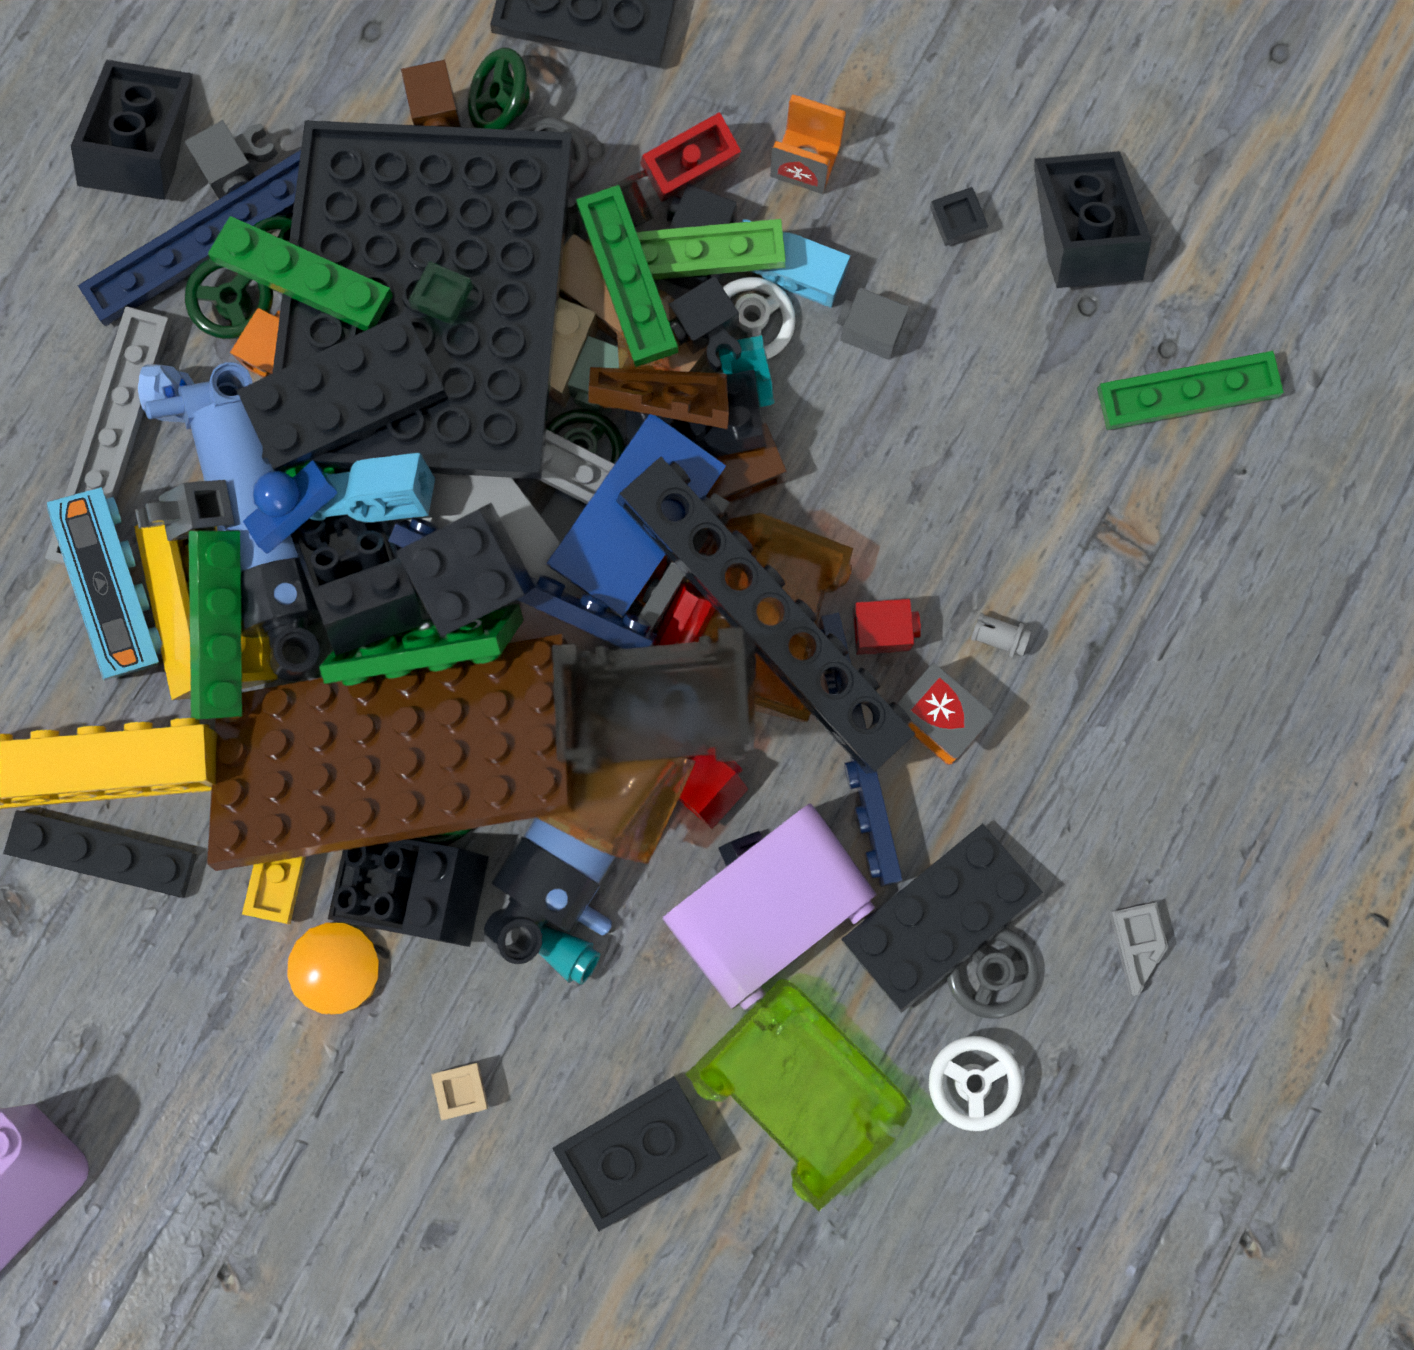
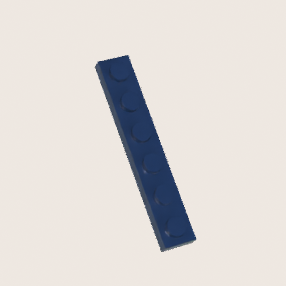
[77,150,301,326]
[388,517,658,658]
[819,612,903,887]

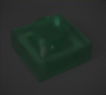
[409,261,473,325]

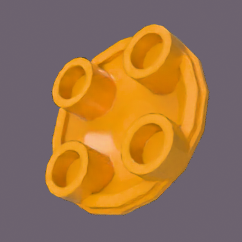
[287,923,379,1014]

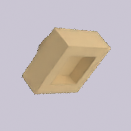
[431,1062,489,1121]

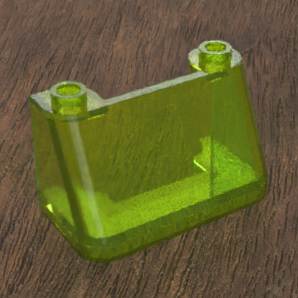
[685,979,912,1211]

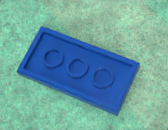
[545,414,726,617]

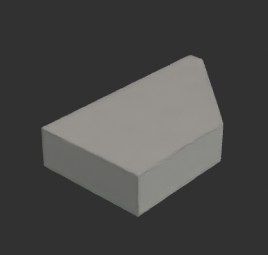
[1109,902,1168,996]

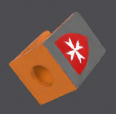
[770,95,846,194]
[897,662,993,765]

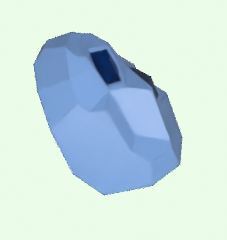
[138,364,195,423]

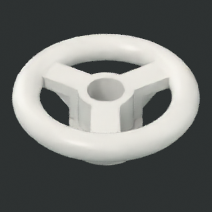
[723,277,796,359]
[929,1036,1022,1131]

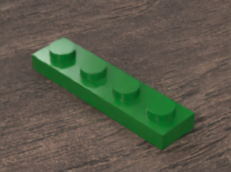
[576,185,679,368]
[208,216,393,331]
[1097,350,1284,430]
[189,531,242,719]

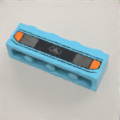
[47,487,162,682]

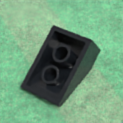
[71,59,193,200]
[1034,151,1152,288]

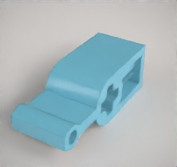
[742,219,850,308]
[310,453,435,522]

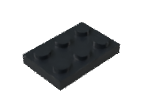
[625,369,767,458]
[552,1076,721,1232]

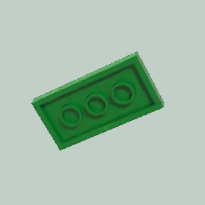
[319,603,524,686]

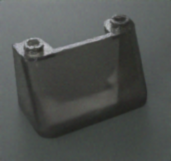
[552,627,756,774]

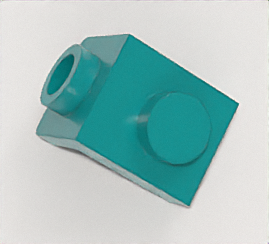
[719,335,774,407]

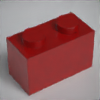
[640,112,742,203]

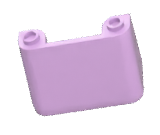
[662,803,877,1010]
[0,1104,89,1271]

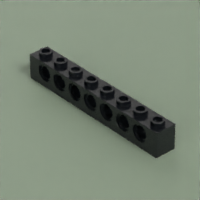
[616,456,915,774]

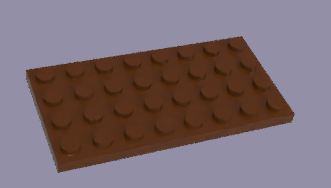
[207,634,573,871]

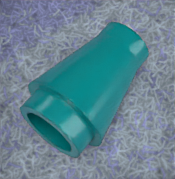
[538,925,601,985]

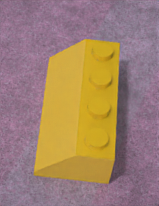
[134,525,278,700]

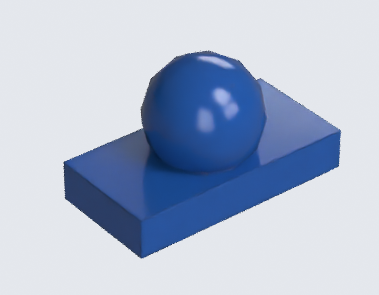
[243,460,338,554]

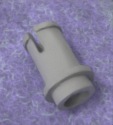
[971,612,1032,658]

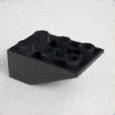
[291,514,424,656]
[328,839,489,947]

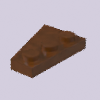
[588,367,729,429]

